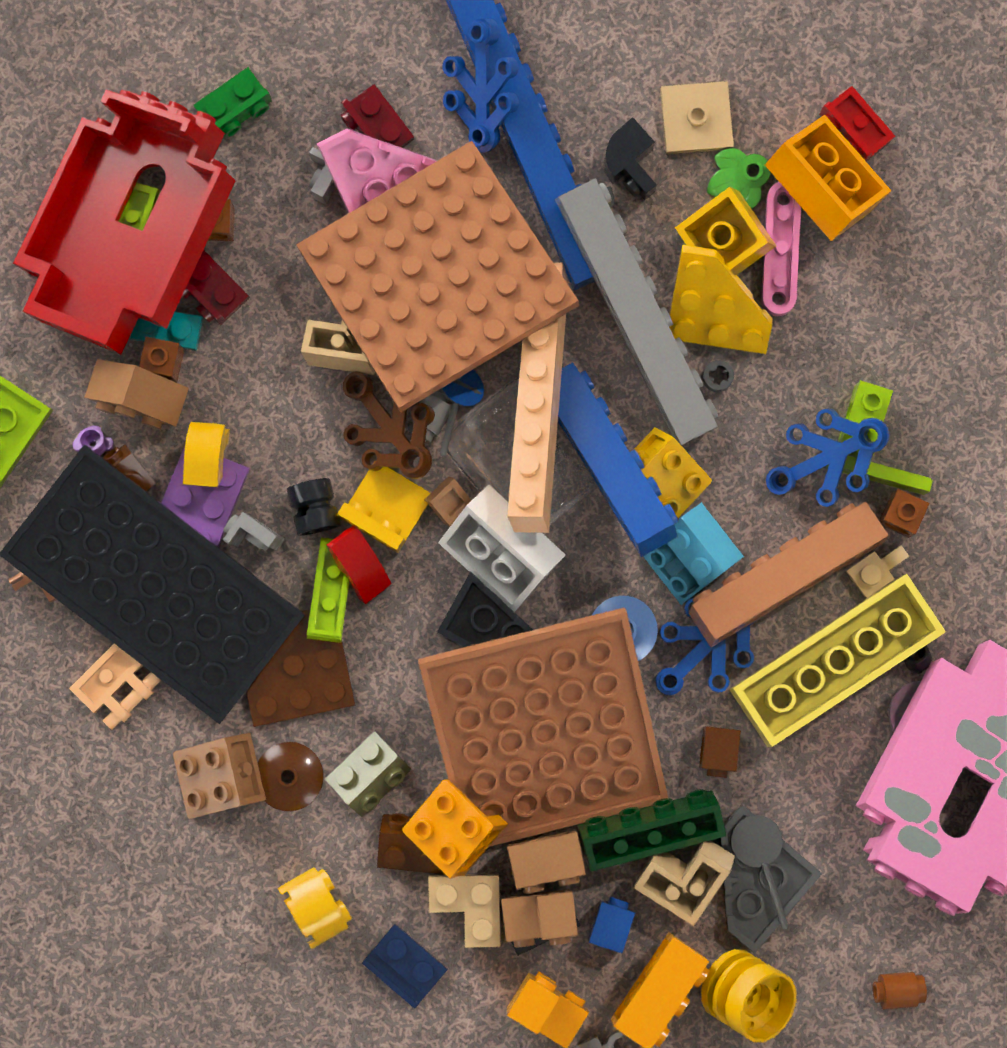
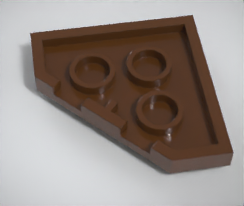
[247,609,356,727]

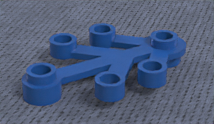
[442,18,519,153]
[766,408,889,507]
[655,598,757,695]

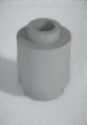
[407,391,451,443]

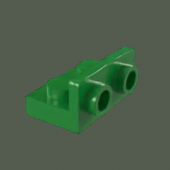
[193,67,272,138]

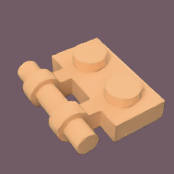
[69,644,161,730]

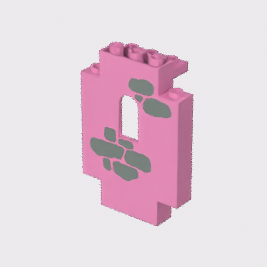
[856,640,1007,916]

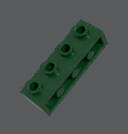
[578,789,727,872]

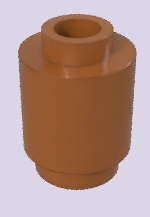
[872,972,927,1010]

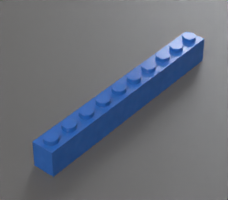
[446,0,595,290]

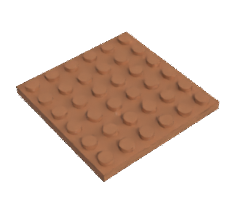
[296,141,579,412]
[418,607,668,847]

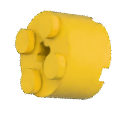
[277,867,352,949]

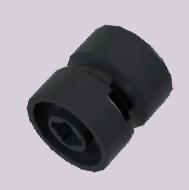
[287,478,341,536]

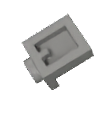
[309,147,336,205]

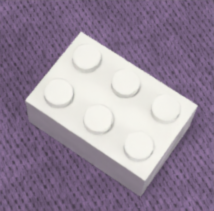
[438,485,566,612]

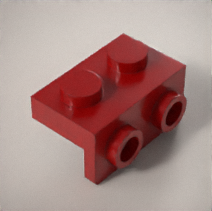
[819,86,895,162]

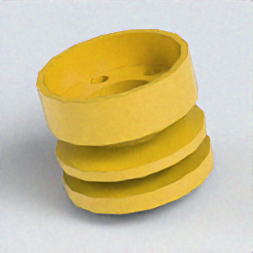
[701,949,796,1042]

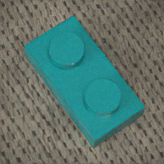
[129,312,203,351]

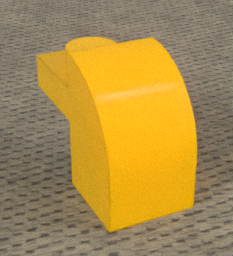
[183,422,230,487]

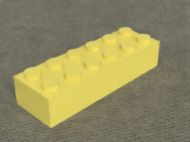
[729,574,946,747]

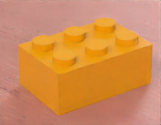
[765,115,892,241]
[611,932,710,1048]

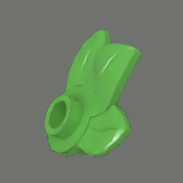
[707,148,771,209]

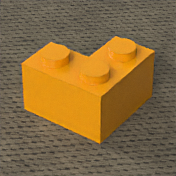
[507,971,589,1048]

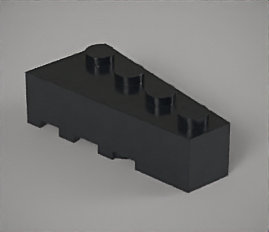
[437,571,533,648]

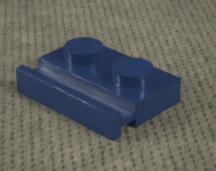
[362,923,448,1009]

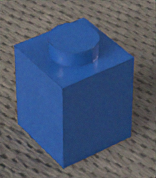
[588,896,635,954]

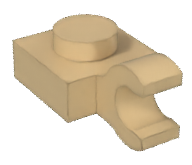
[846,545,909,599]

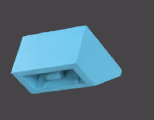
[643,502,744,605]

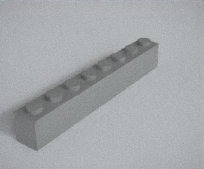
[555,178,718,445]

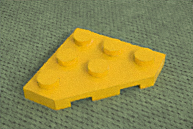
[669,245,772,354]

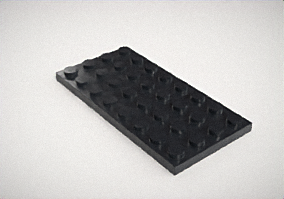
[0,445,305,724]

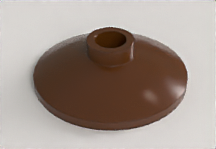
[258,742,323,811]

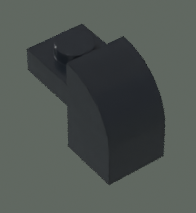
[604,117,657,201]

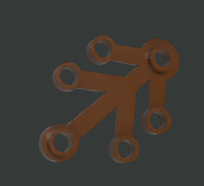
[343,372,435,479]

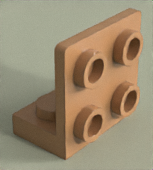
[173,733,266,819]

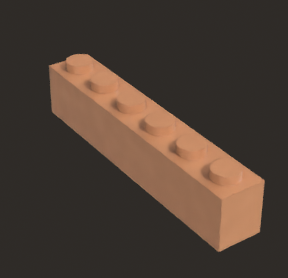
[689,501,889,647]

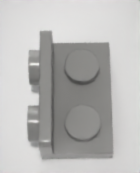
[223,512,285,551]

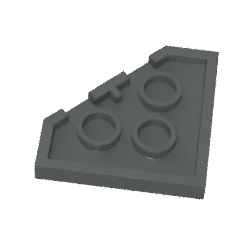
[720,804,822,953]

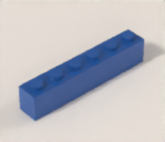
[558,362,679,557]

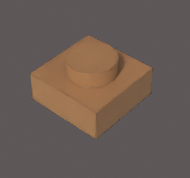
[424,477,472,526]

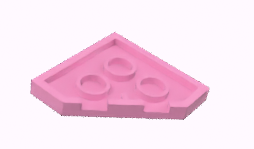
[317,129,436,213]

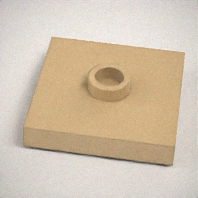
[660,81,734,155]

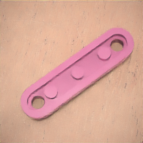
[761,182,801,316]

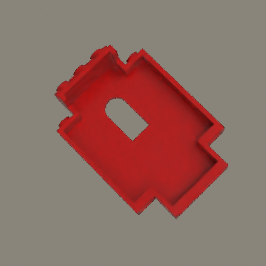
[13,89,236,355]

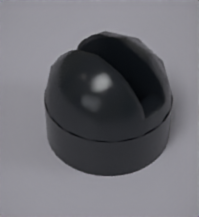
[904,645,932,674]

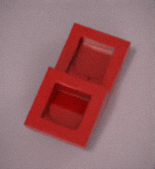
[327,524,392,604]

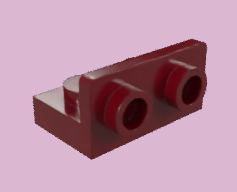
[340,84,414,148]
[182,250,250,325]

